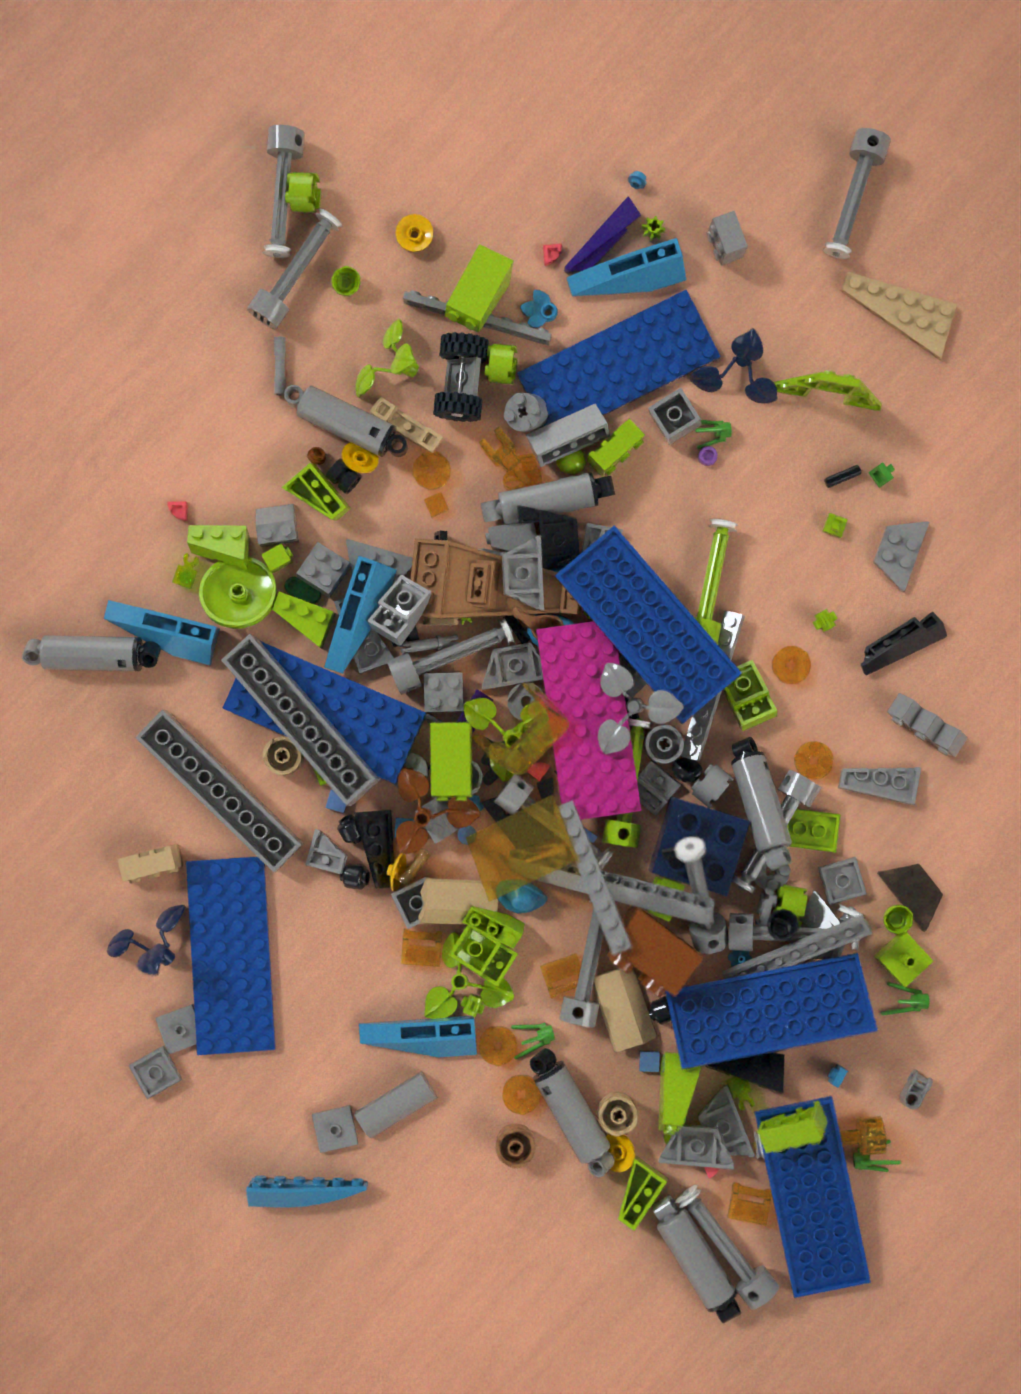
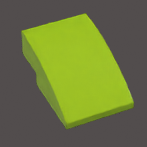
[723,660,777,731]
[449,925,518,987]

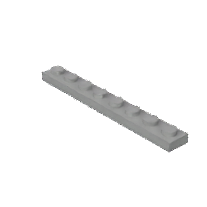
[403,290,551,346]
[680,611,745,762]
[554,800,632,955]
[722,914,872,979]

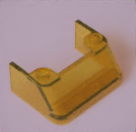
[471,682,569,775]

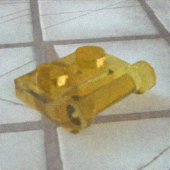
[398,848,432,886]
[401,929,442,967]
[540,953,581,999]
[727,1182,772,1226]

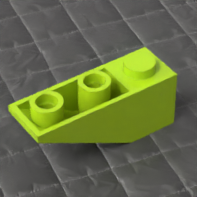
[462,906,525,949]

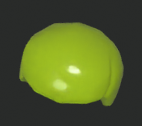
[331,266,361,296]
[556,449,586,475]
[883,904,913,934]

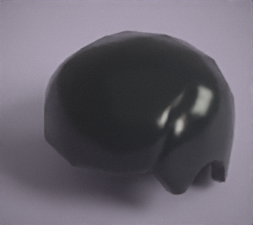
[672,757,703,783]
[767,909,799,941]

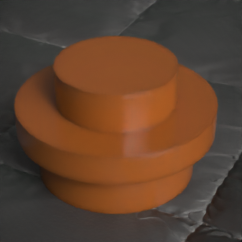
[307,447,326,465]

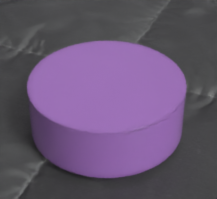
[698,446,718,466]

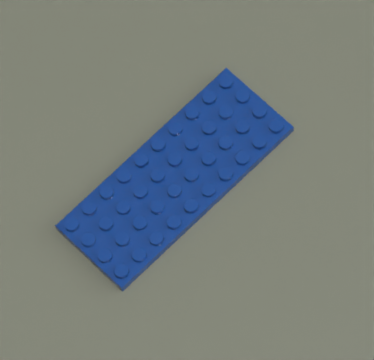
[517,289,721,427]
[555,525,742,724]
[223,641,427,784]
[186,856,276,1055]
[665,953,878,1070]
[754,1096,871,1298]

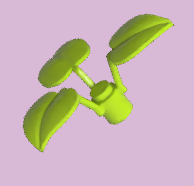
[355,318,419,398]
[464,698,550,782]
[424,932,514,1019]

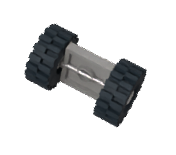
[433,332,489,422]

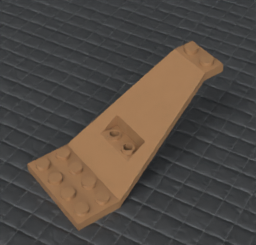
[410,538,581,619]

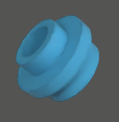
[628,171,647,189]

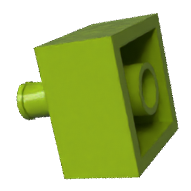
[874,932,933,987]

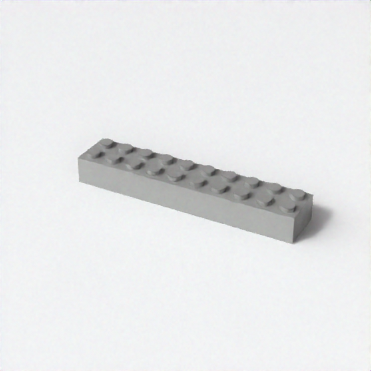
[221,634,380,806]
[135,710,304,872]

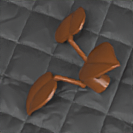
[396,768,481,854]

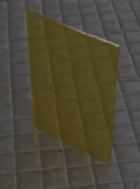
[466,795,578,902]

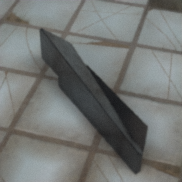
[860,612,947,675]

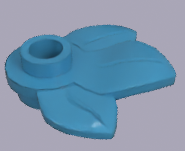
[520,290,558,328]

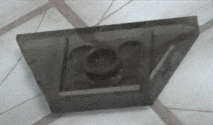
[877,863,943,932]

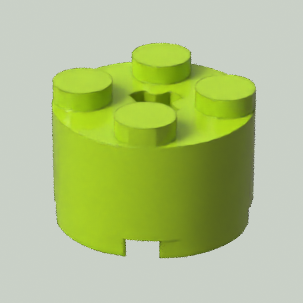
[285,172,321,213]
[485,344,517,384]
[773,884,807,927]

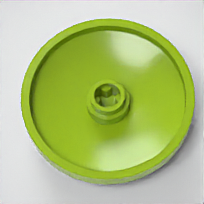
[199,557,277,629]

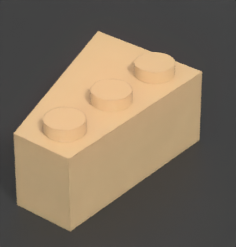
[117,844,183,884]

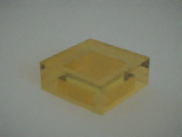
[424,492,449,517]

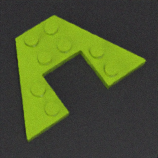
[774,371,882,411]

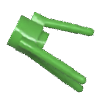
[695,420,732,449]
[881,982,929,1015]
[511,1023,555,1059]
[853,1140,901,1172]

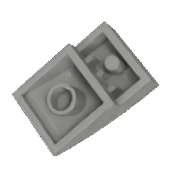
[367,574,432,646]

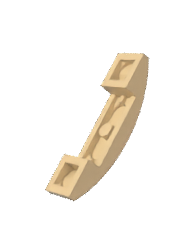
[370,396,443,453]

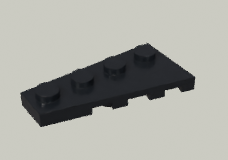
[354,810,394,889]
[706,1053,784,1095]

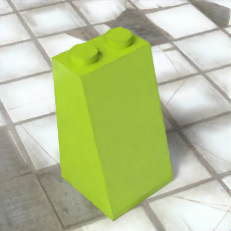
[445,244,514,333]
[430,723,472,801]
[659,1052,702,1135]

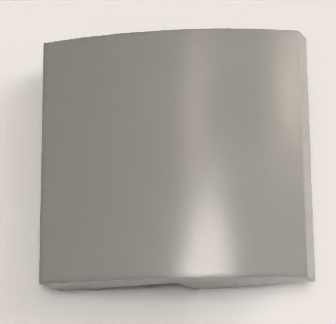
[637,760,681,816]

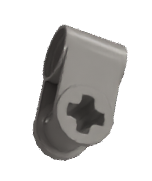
[899,1069,933,1109]

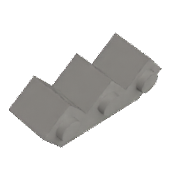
[887,693,968,757]

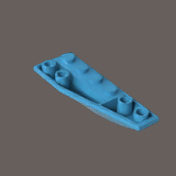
[567,238,686,296]
[324,556,397,674]
[104,600,220,665]
[359,1016,477,1057]
[246,1175,368,1208]

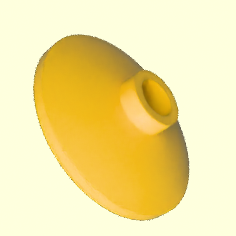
[395,214,433,252]
[341,442,379,473]
[387,853,407,891]
[606,1134,635,1172]

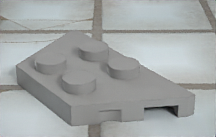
[873,522,929,592]
[502,535,544,611]
[346,539,413,585]
[482,643,543,690]
[789,891,841,959]
[697,1084,755,1157]
[658,1124,734,1169]

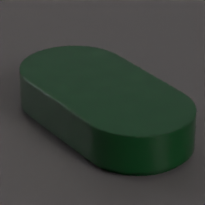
[284,577,321,604]

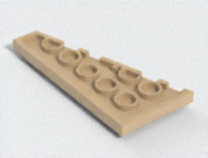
[841,272,957,360]

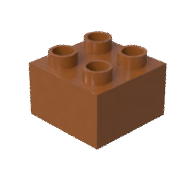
[606,905,704,998]

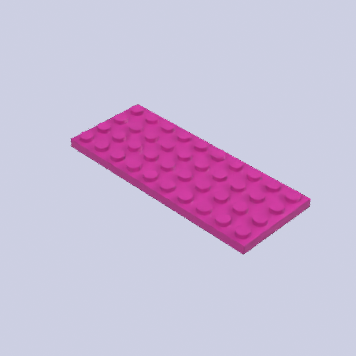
[536,621,641,820]

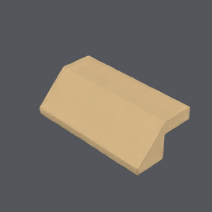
[418,878,498,925]
[593,968,656,1052]

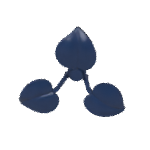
[690,328,778,404]
[107,905,186,975]

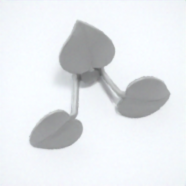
[598,663,684,754]

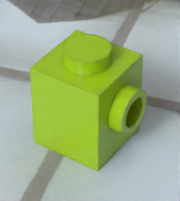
[261,543,293,573]

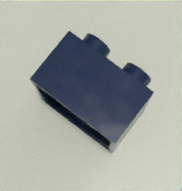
[648,797,750,896]

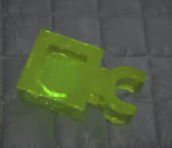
[172,553,199,589]
[725,1077,755,1111]

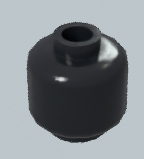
[337,814,362,844]
[340,864,370,890]
[649,996,671,1025]

